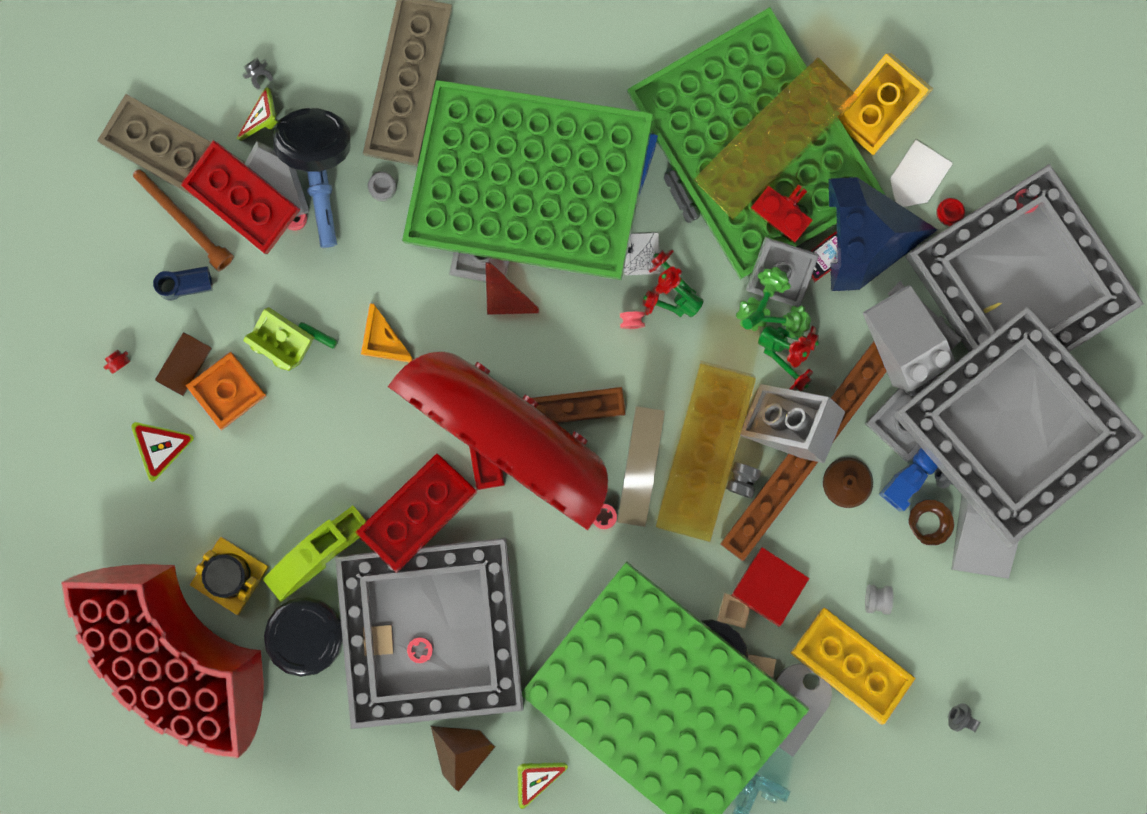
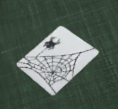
[624,233,661,275]

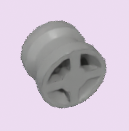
[865,585,893,615]

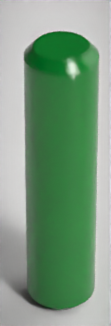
[298,322,338,349]

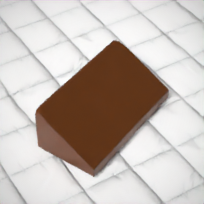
[155,332,212,396]

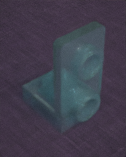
[732,773,790,814]

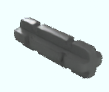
[664,170,700,223]

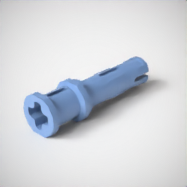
[307,170,337,248]

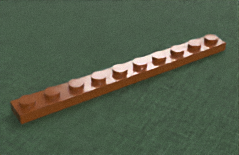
[720,341,887,562]

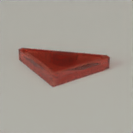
[485,262,539,315]

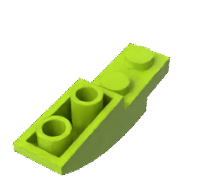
[263,505,366,602]

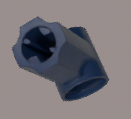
[153,266,213,301]

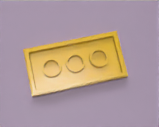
[790,607,916,725]

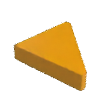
[361,303,414,363]

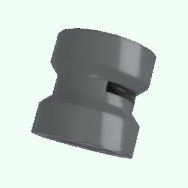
[725,462,761,498]

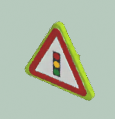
[237,87,278,141]
[131,422,194,482]
[518,762,568,809]

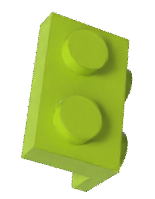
[243,307,315,371]

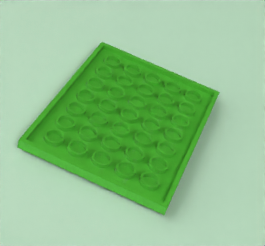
[627,7,885,280]
[402,80,654,280]
[522,561,809,814]

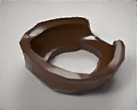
[909,500,954,545]

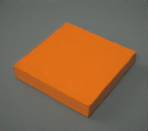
[186,352,266,431]

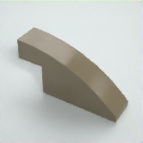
[617,406,665,527]

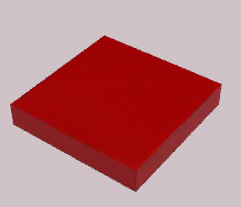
[731,547,810,627]

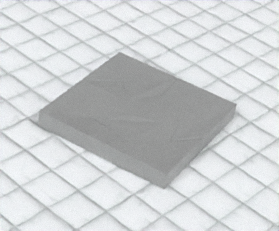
[905,164,1144,352]
[893,306,1145,548]
[335,538,524,729]

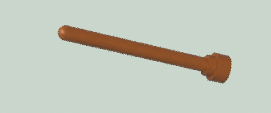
[133,170,234,271]

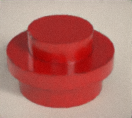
[936,198,965,226]
[103,350,131,374]

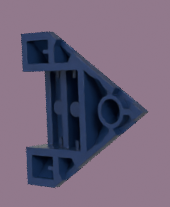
[828,177,938,291]

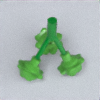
[736,267,811,338]

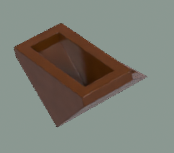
[431,726,496,792]

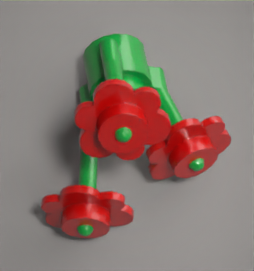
[643,250,704,317]
[758,325,819,392]

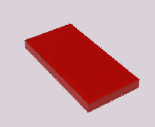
[181,140,301,254]
[356,453,477,573]

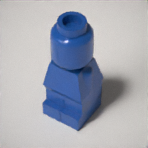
[879,448,938,512]

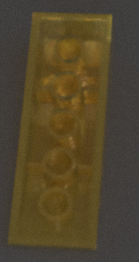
[694,57,858,219]
[655,360,756,542]

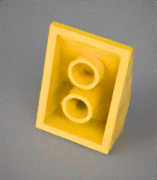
[836,53,933,155]

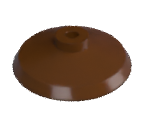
[823,458,873,508]

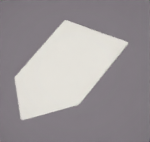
[890,140,953,207]

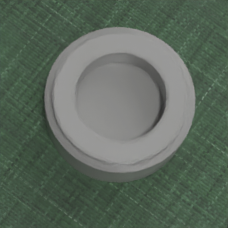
[368,172,397,201]

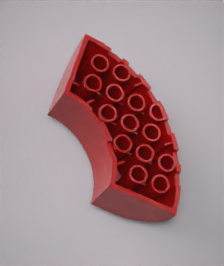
[388,351,608,531]
[61,564,264,758]

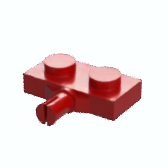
[751,185,813,244]

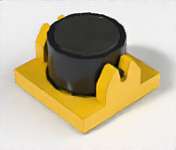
[190,537,270,615]

